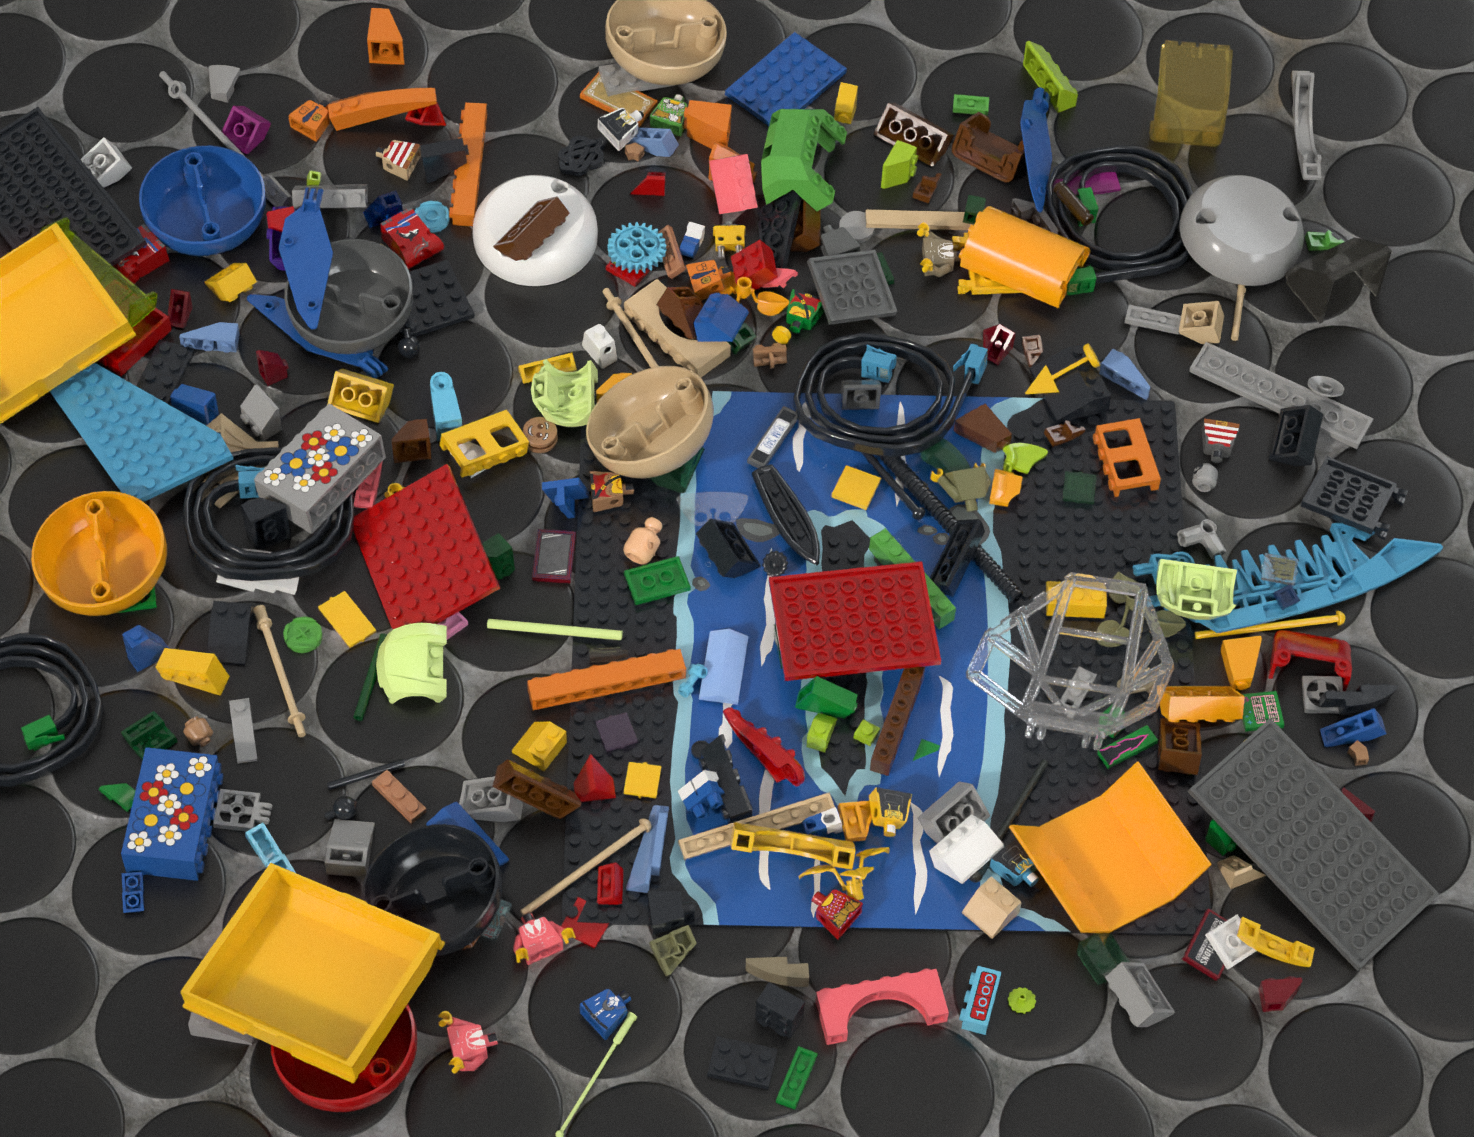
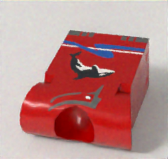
[381,207,444,269]
[111,224,169,287]

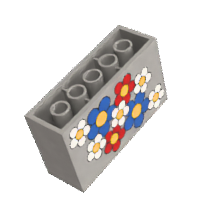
[254,403,386,534]

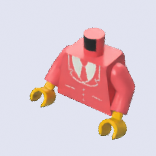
[513,913,576,965]
[438,1011,498,1073]

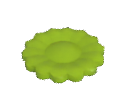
[1007,987,1036,1014]

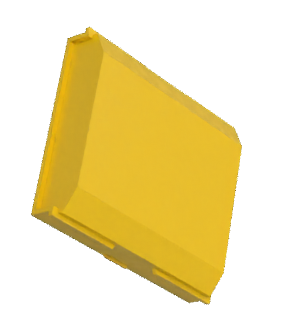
[0,223,136,424]
[180,863,445,1083]

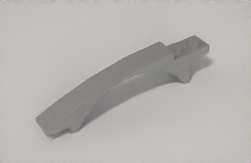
[1291,71,1321,180]

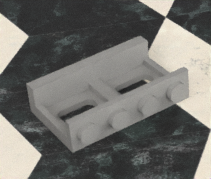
[292,184,368,209]

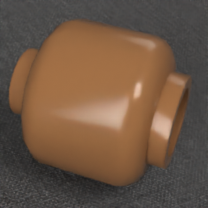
[183,716,213,747]

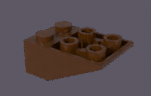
[656,287,703,340]

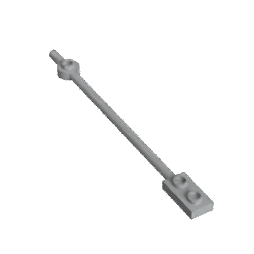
[159,71,292,206]

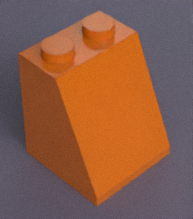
[367,8,405,65]
[684,100,732,149]

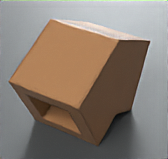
[625,143,644,161]

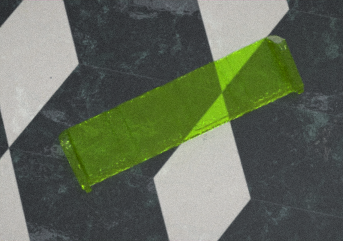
[40,217,157,328]

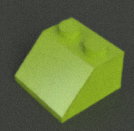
[881,140,918,189]

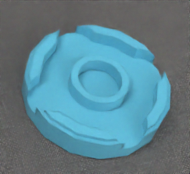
[415,201,450,233]

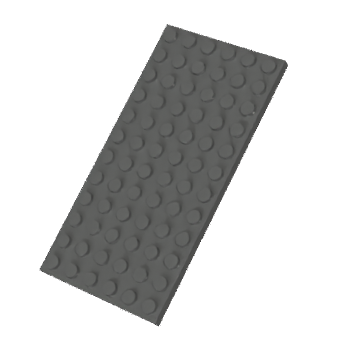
[1188,718,1439,971]

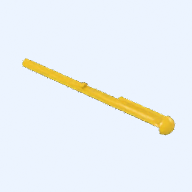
[1195,611,1346,639]

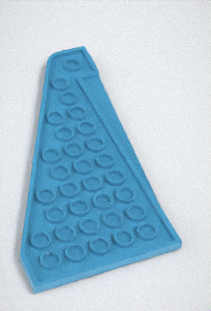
[49,363,233,502]

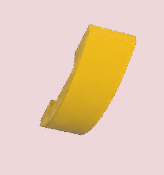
[1237,917,1315,967]

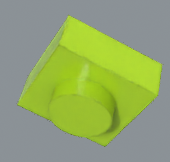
[853,719,880,747]

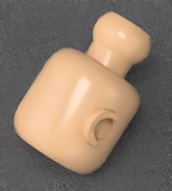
[623,517,662,565]

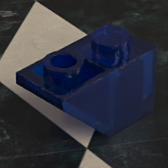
[363,190,403,227]

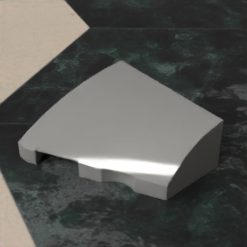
[209,65,241,103]

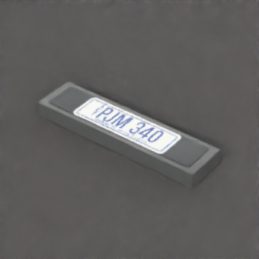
[747,406,798,468]

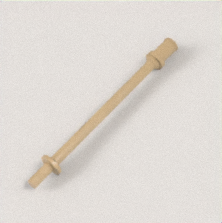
[603,288,659,368]
[253,605,306,737]

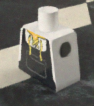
[598,108,642,151]

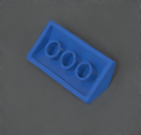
[426,802,509,867]

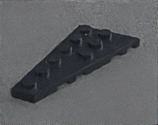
[756,190,802,289]

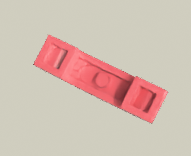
[353,461,383,509]

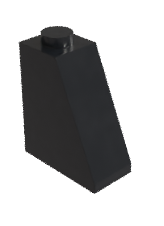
[420,138,469,183]

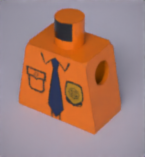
[289,100,330,142]
[686,260,731,301]

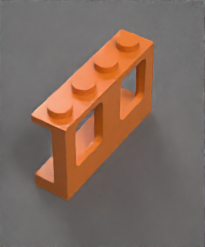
[1093,418,1161,497]

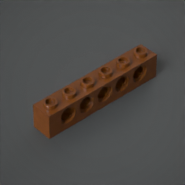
[870,667,925,776]

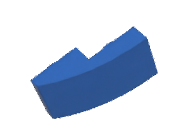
[122,872,144,913]

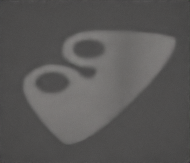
[676,492,748,526]

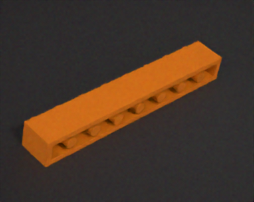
[449,102,487,226]
[527,649,686,710]

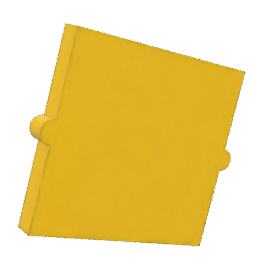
[624,762,661,798]

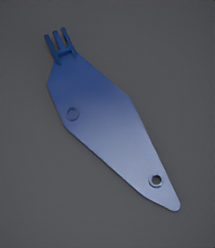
[1020,87,1052,213]
[279,188,333,330]
[247,294,388,379]

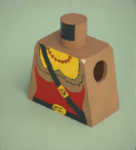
[590,471,634,512]

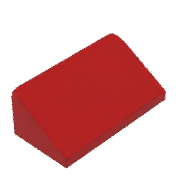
[597,862,623,905]

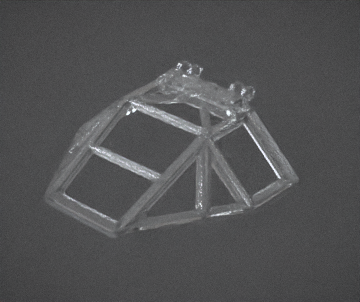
[966,572,1174,750]

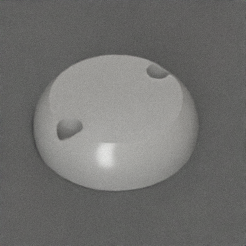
[1180,175,1304,286]

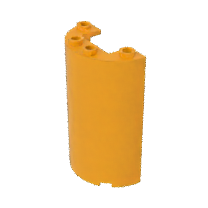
[959,206,1090,308]

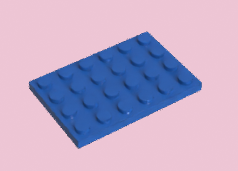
[725,32,847,126]

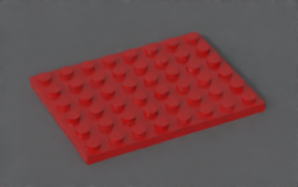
[353,464,500,630]
[769,561,941,681]

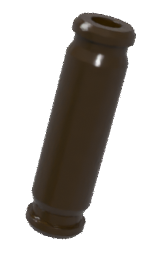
[1053,181,1094,226]

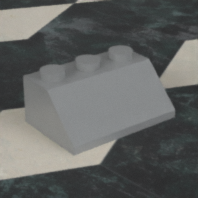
[917,782,990,844]
[1105,962,1175,1027]

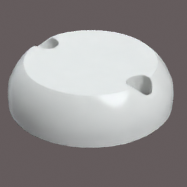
[472,175,598,286]

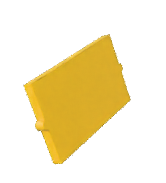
[318,591,376,648]

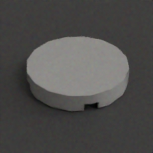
[839,211,875,243]

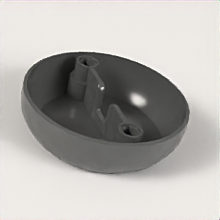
[285,239,413,354]

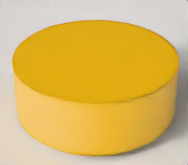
[772,326,791,344]

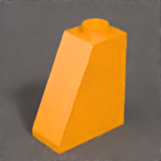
[1221,636,1262,690]

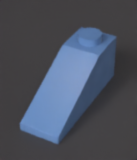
[627,127,679,157]
[1099,349,1151,400]

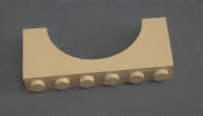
[624,279,731,378]

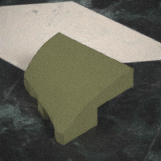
[649,925,697,977]

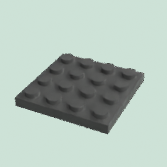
[807,250,898,325]

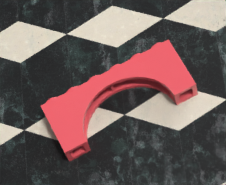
[815,968,949,1045]

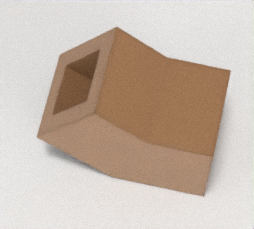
[1347,740,1369,766]

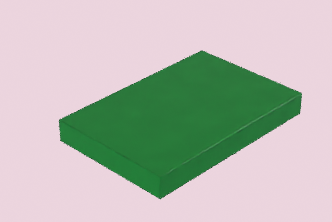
[624,556,691,605]

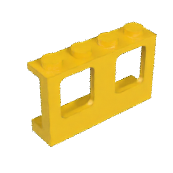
[440,410,529,478]

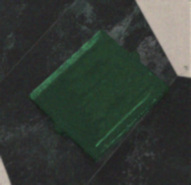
[1063,471,1096,504]

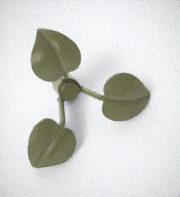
[1097,572,1186,647]

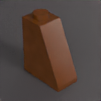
[954,403,1012,453]

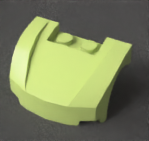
[531,359,598,427]
[1156,559,1237,620]
[376,623,447,704]

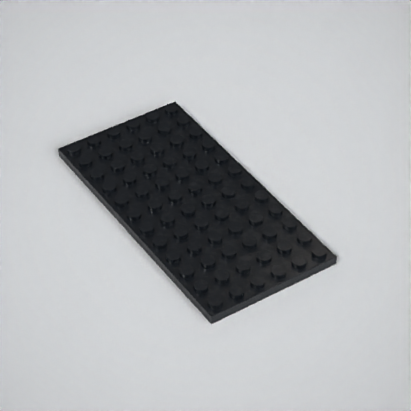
[0,107,147,277]

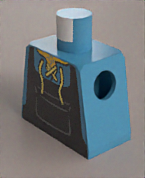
[990,838,1039,887]

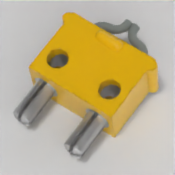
[713,221,746,259]

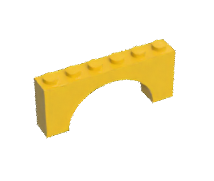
[731,822,856,870]

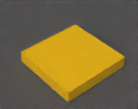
[832,465,881,510]

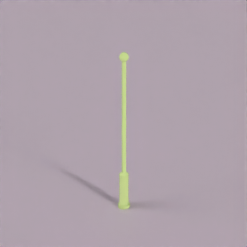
[555,1012,637,1137]

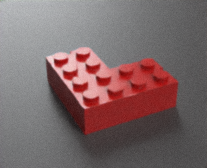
[98,280,172,377]

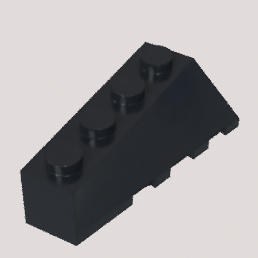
[698,734,753,824]

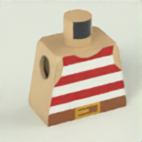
[376,140,421,181]

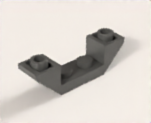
[1010,198,1058,234]

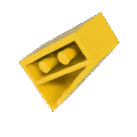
[155,648,230,696]

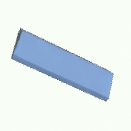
[699,629,748,705]

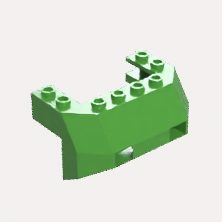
[761,109,847,212]

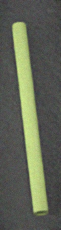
[487,619,623,640]

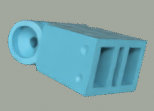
[430,372,462,441]

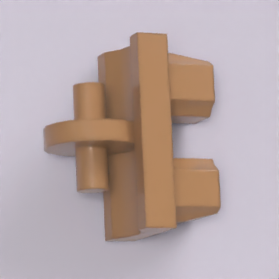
[753,343,787,368]

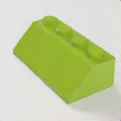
[1023,41,1078,113]

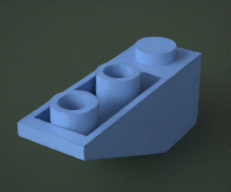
[179,322,240,352]

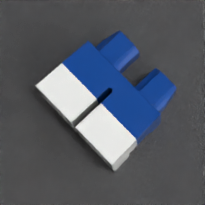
[678,770,725,819]

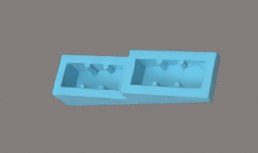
[245,823,296,873]

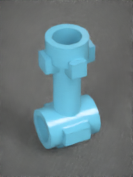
[678,663,708,697]

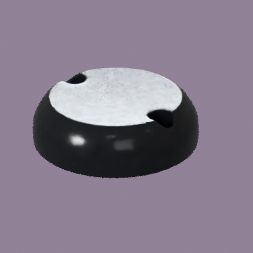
[362,824,503,957]

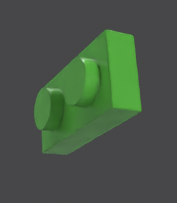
[953,94,989,115]

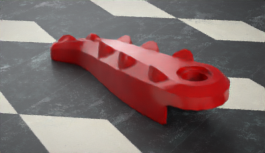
[723,707,805,786]

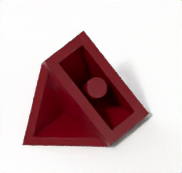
[983,324,1015,365]

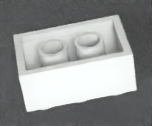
[929,814,1004,884]

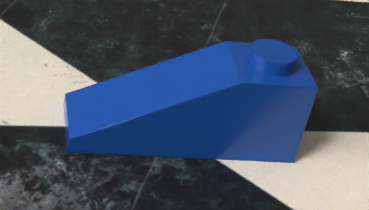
[1320,708,1387,747]

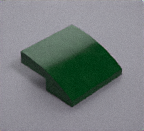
[121,711,178,761]

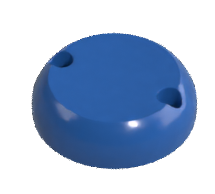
[139,146,266,256]

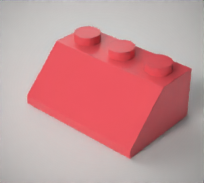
[709,154,758,214]

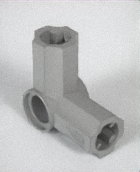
[1177,519,1227,560]

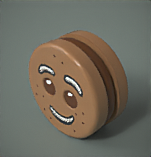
[523,417,558,453]

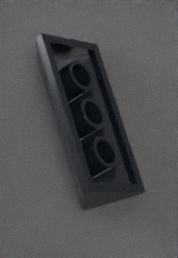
[930,519,985,597]

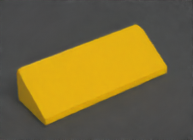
[518,353,577,384]

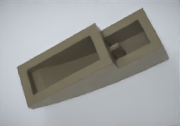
[745,957,809,987]

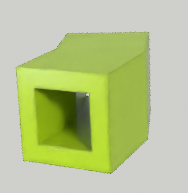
[307,171,321,185]

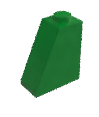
[795,676,857,718]

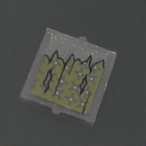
[1261,553,1298,586]

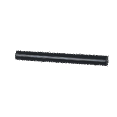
[327,759,405,790]

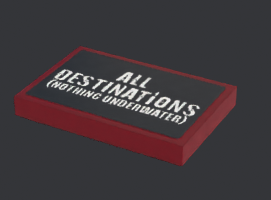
[1182,908,1227,981]

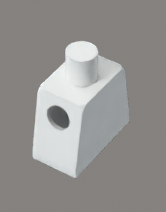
[582,324,617,369]

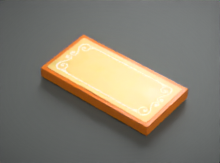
[580,72,658,127]

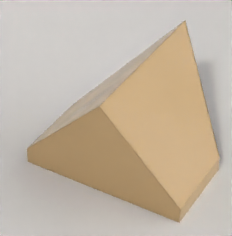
[1217,855,1266,889]

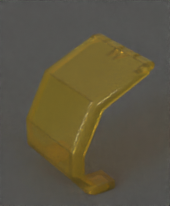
[1149,40,1233,147]

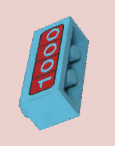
[959,966,1001,1035]

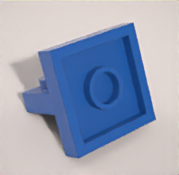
[542,478,589,518]

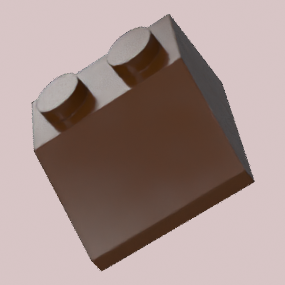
[391,419,432,463]

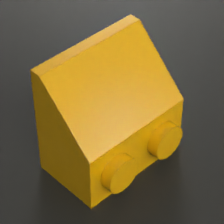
[204,263,257,302]
[512,722,567,771]

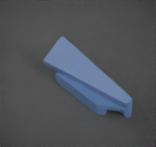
[626,805,669,893]

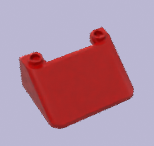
[1268,630,1352,692]

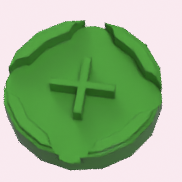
[283,616,323,653]

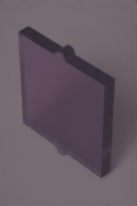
[596,712,638,752]

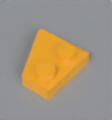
[837,801,872,842]

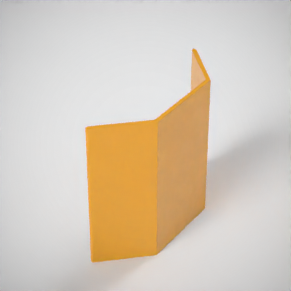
[1009,761,1212,933]

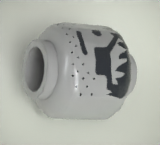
[1192,463,1218,492]

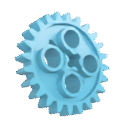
[608,222,666,274]

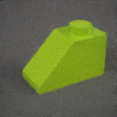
[806,713,837,752]

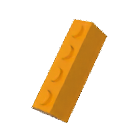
[1157,686,1245,722]

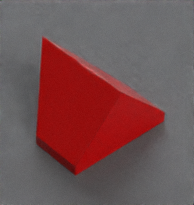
[405,102,447,126]
[630,172,666,196]
[266,206,295,232]
[574,754,616,802]

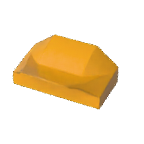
[989,469,1022,507]

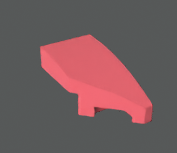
[762,268,798,288]

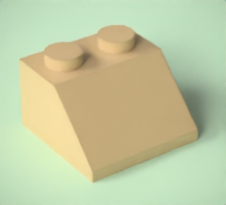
[1179,301,1224,344]
[962,876,1021,939]

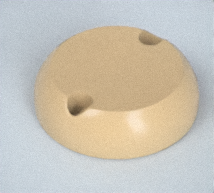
[605,0,727,85]
[586,366,714,479]

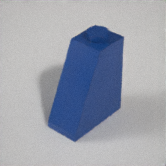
[170,384,219,425]
[122,625,169,672]

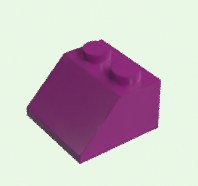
[222,106,271,154]

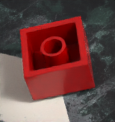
[731,240,778,290]

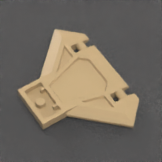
[203,413,279,509]

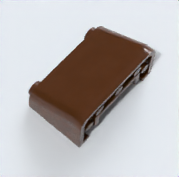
[952,112,1026,182]

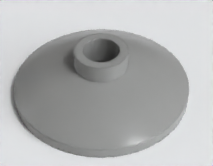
[1307,376,1344,397]

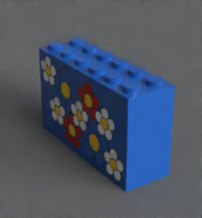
[121,748,223,881]

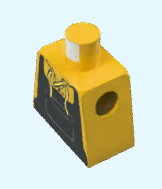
[869,787,912,837]

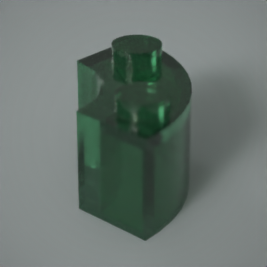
[921,438,971,476]

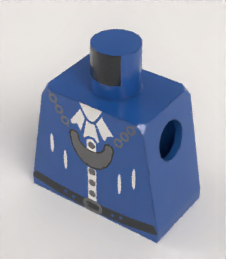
[580,989,631,1040]

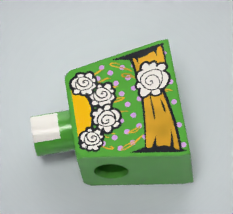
[650,94,687,136]

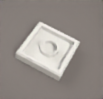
[1205,914,1257,970]

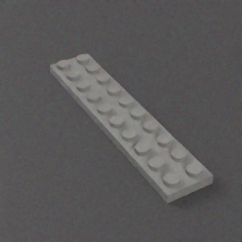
[1189,342,1373,449]

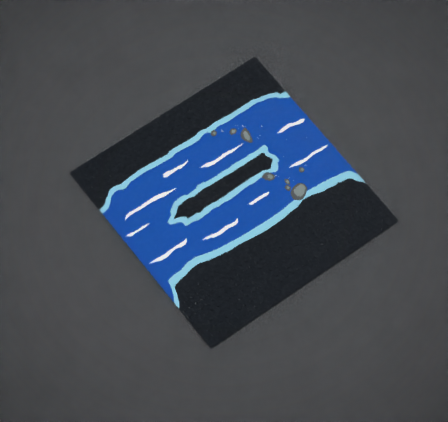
[562,389,1211,936]

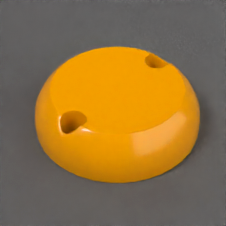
[31,491,167,616]

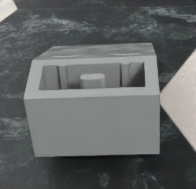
[325,819,375,877]

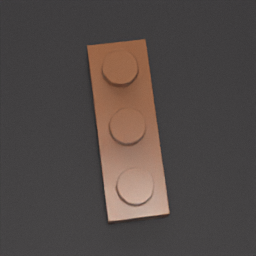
[658,225,686,279]
[372,770,427,824]

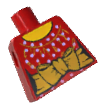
[811,889,863,939]

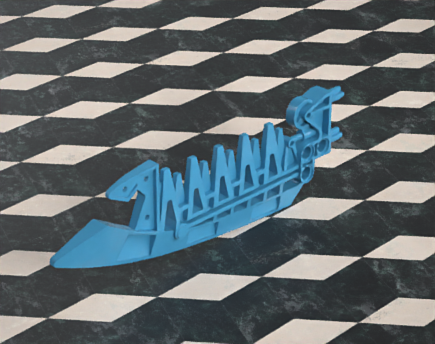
[1133,523,1443,633]

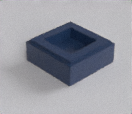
[1273,584,1300,610]

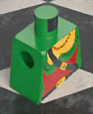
[786,289,824,333]

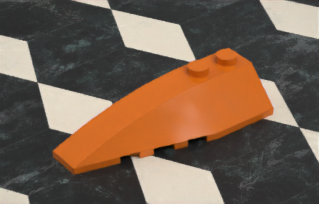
[328,88,437,131]

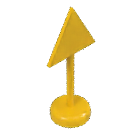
[1025,343,1101,394]

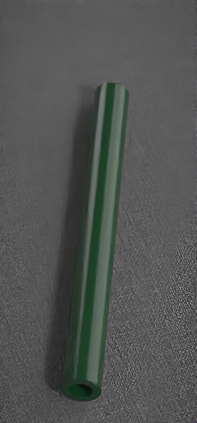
[353,633,387,721]

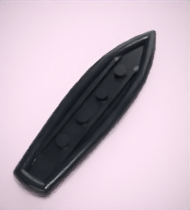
[751,465,820,566]

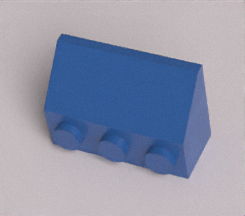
[694,293,749,342]

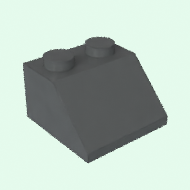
[841,379,881,410]

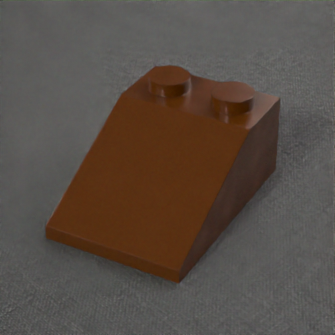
[1158,718,1202,775]

